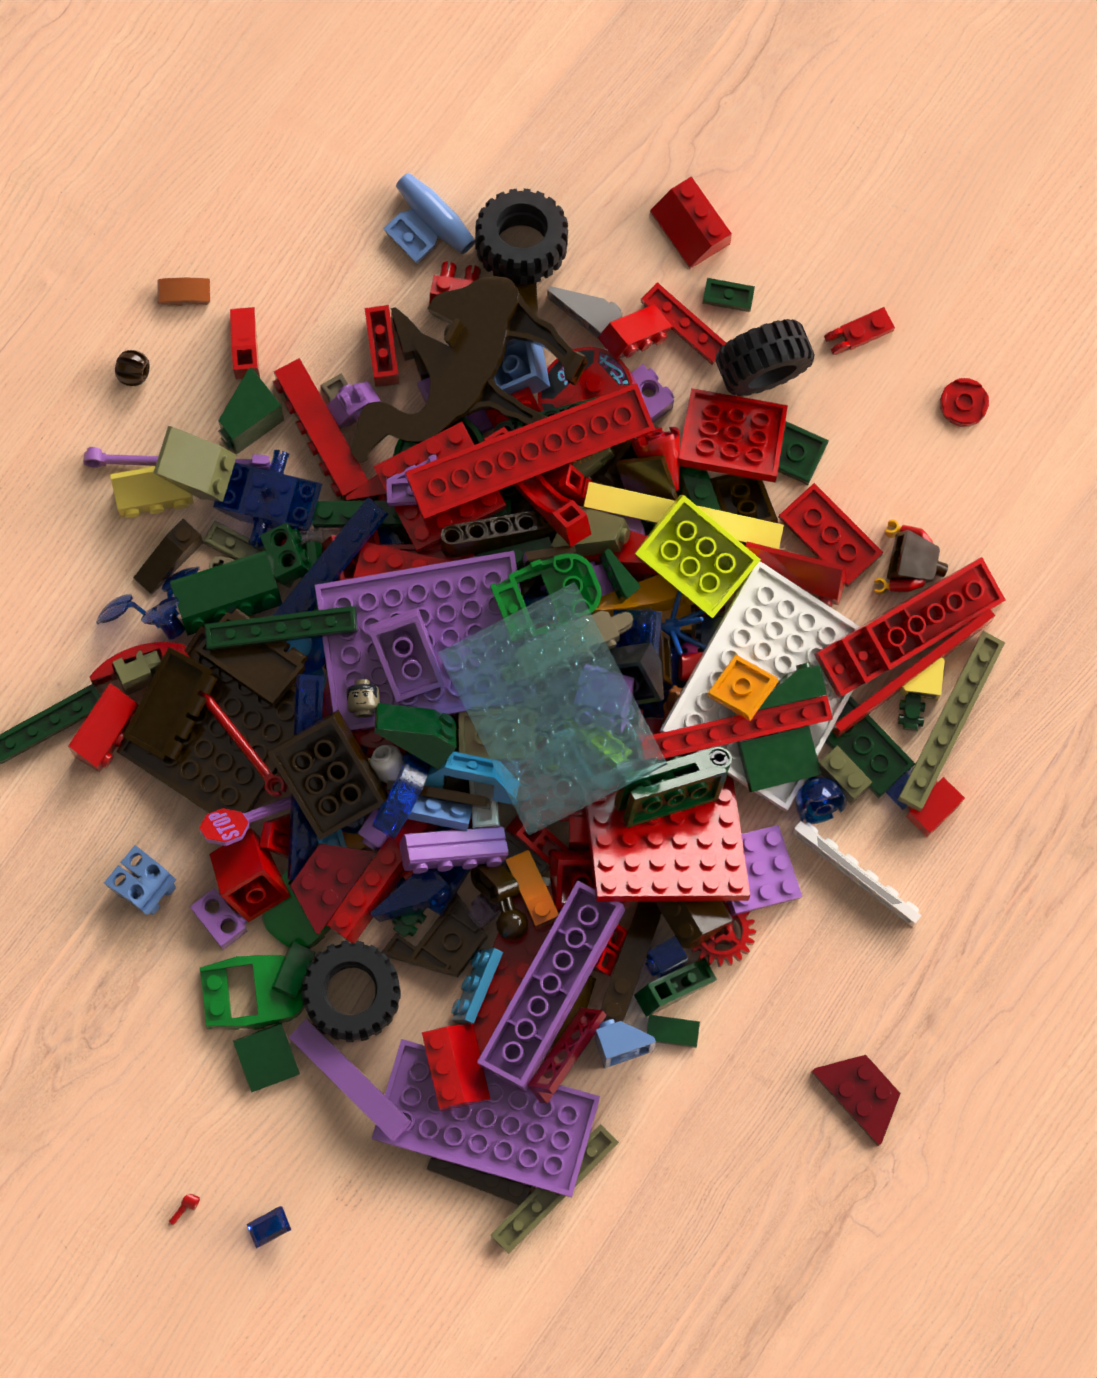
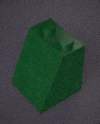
[218,367,284,454]

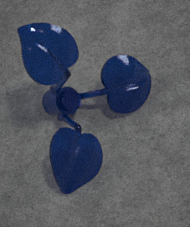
[96,566,200,640]

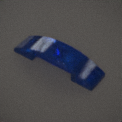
[372,751,431,838]

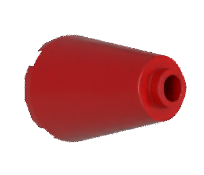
[631,427,680,491]

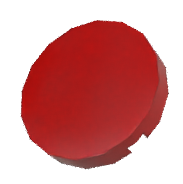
[940,378,989,427]

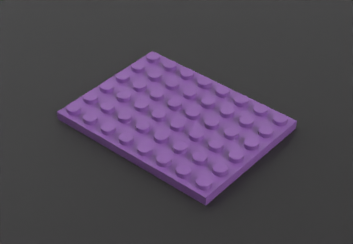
[315,551,538,732]

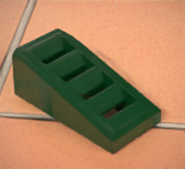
[599,549,641,604]

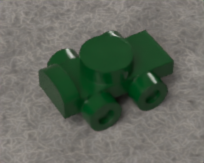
[898,694,926,731]
[392,900,427,938]

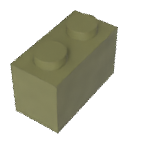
[819,746,872,805]

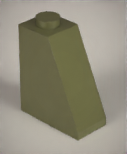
[551,505,630,556]

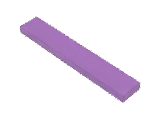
[288,1019,412,1141]

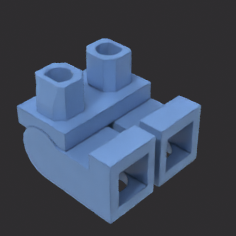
[104,845,176,915]

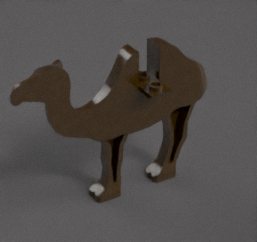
[351,276,588,462]

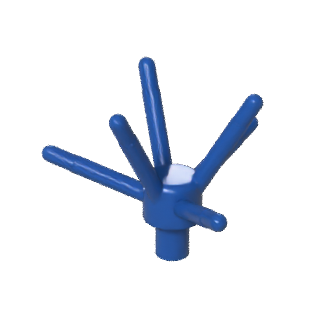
[660,590,707,655]

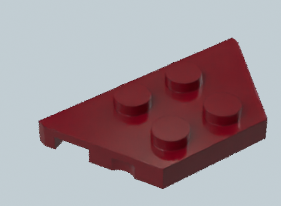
[290,844,375,935]
[811,1055,901,1146]

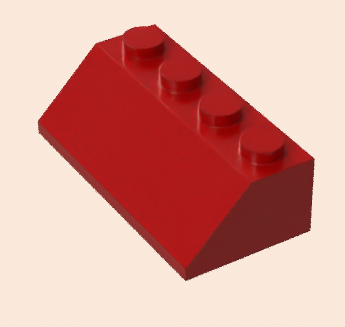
[745,541,847,607]

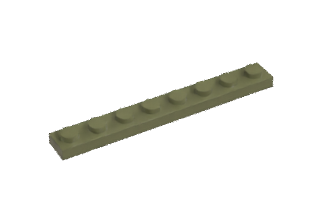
[897,631,1005,812]

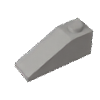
[547,286,623,338]

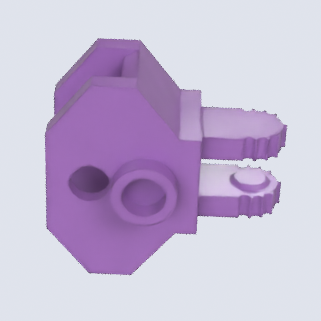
[326,381,381,428]

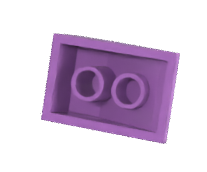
[370,608,445,702]

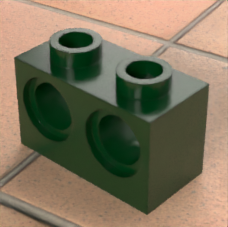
[260,523,311,585]

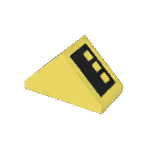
[900,657,945,701]

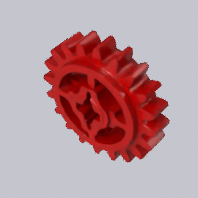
[691,901,756,967]

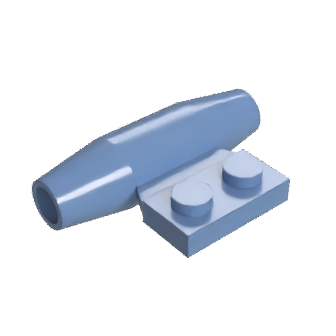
[383,173,475,264]

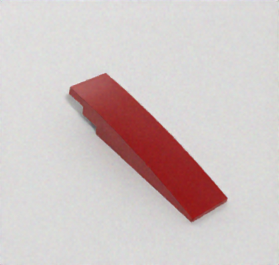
[814,557,1006,698]

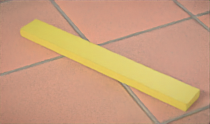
[583,482,784,549]

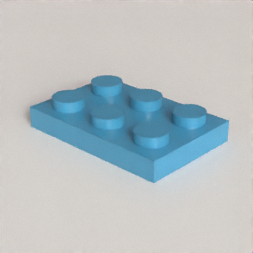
[451,948,503,1024]

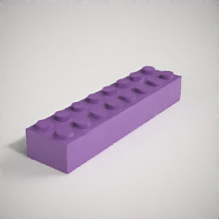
[477,881,625,1091]

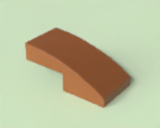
[157,277,210,306]

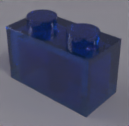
[645,936,688,979]

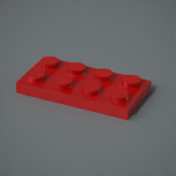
[778,483,883,587]

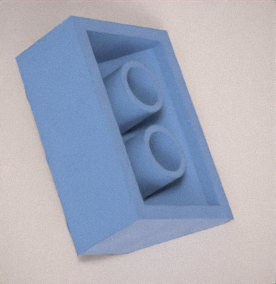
[594,1019,656,1068]

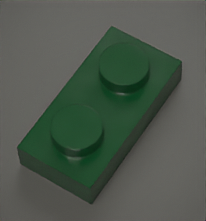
[702,278,755,312]

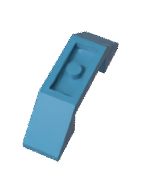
[417,752,523,805]

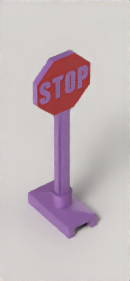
[199,795,298,846]

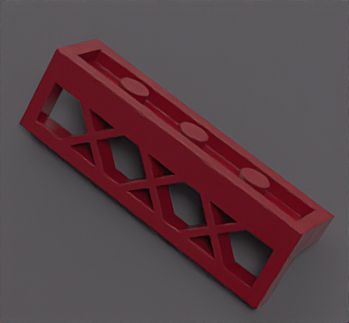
[527,1007,607,1104]

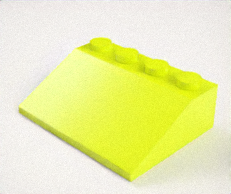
[635,495,761,618]

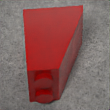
[209,828,291,923]

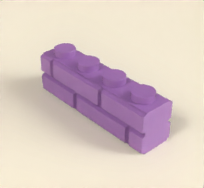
[399,826,508,874]

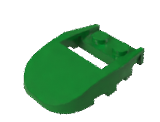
[490,553,601,643]
[262,842,362,949]
[200,955,305,1030]

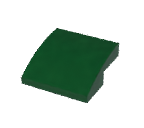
[233,1023,300,1093]

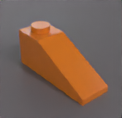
[505,850,559,930]

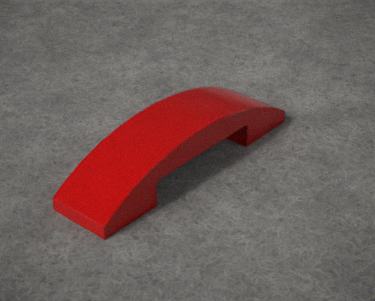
[89,642,186,686]

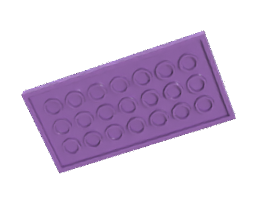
[372,1039,600,1198]

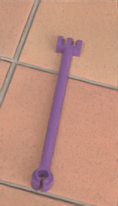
[83,447,272,475]

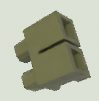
[113,650,161,695]

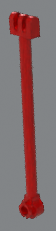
[161,645,287,797]

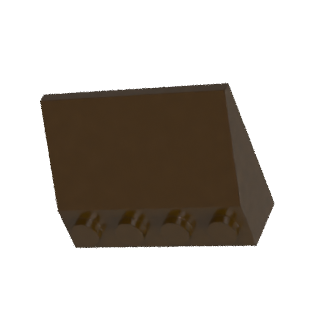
[268,710,390,840]

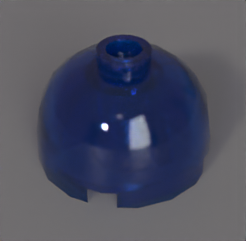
[795,777,847,824]

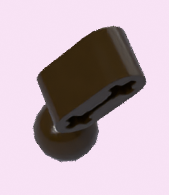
[470,864,528,941]

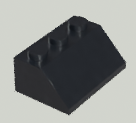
[576,642,664,705]

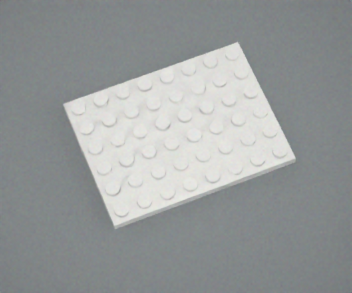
[660,562,860,811]

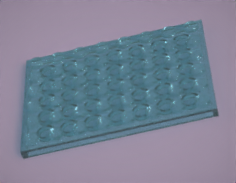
[438,582,667,835]

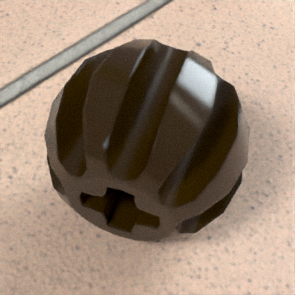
[115,350,150,386]

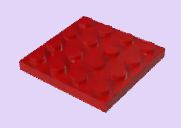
[678,388,788,483]
[373,422,507,553]

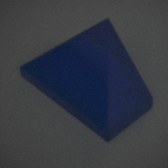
[247,1206,291,1248]

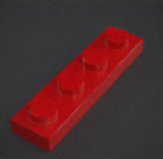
[641,282,726,365]

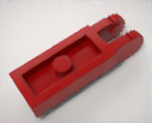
[824,307,895,355]

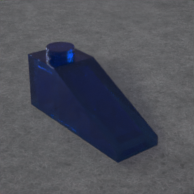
[370,868,453,922]

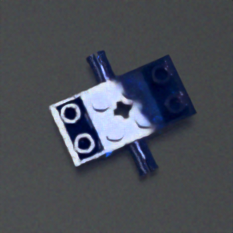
[213,450,322,548]

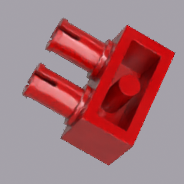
[429,261,481,313]

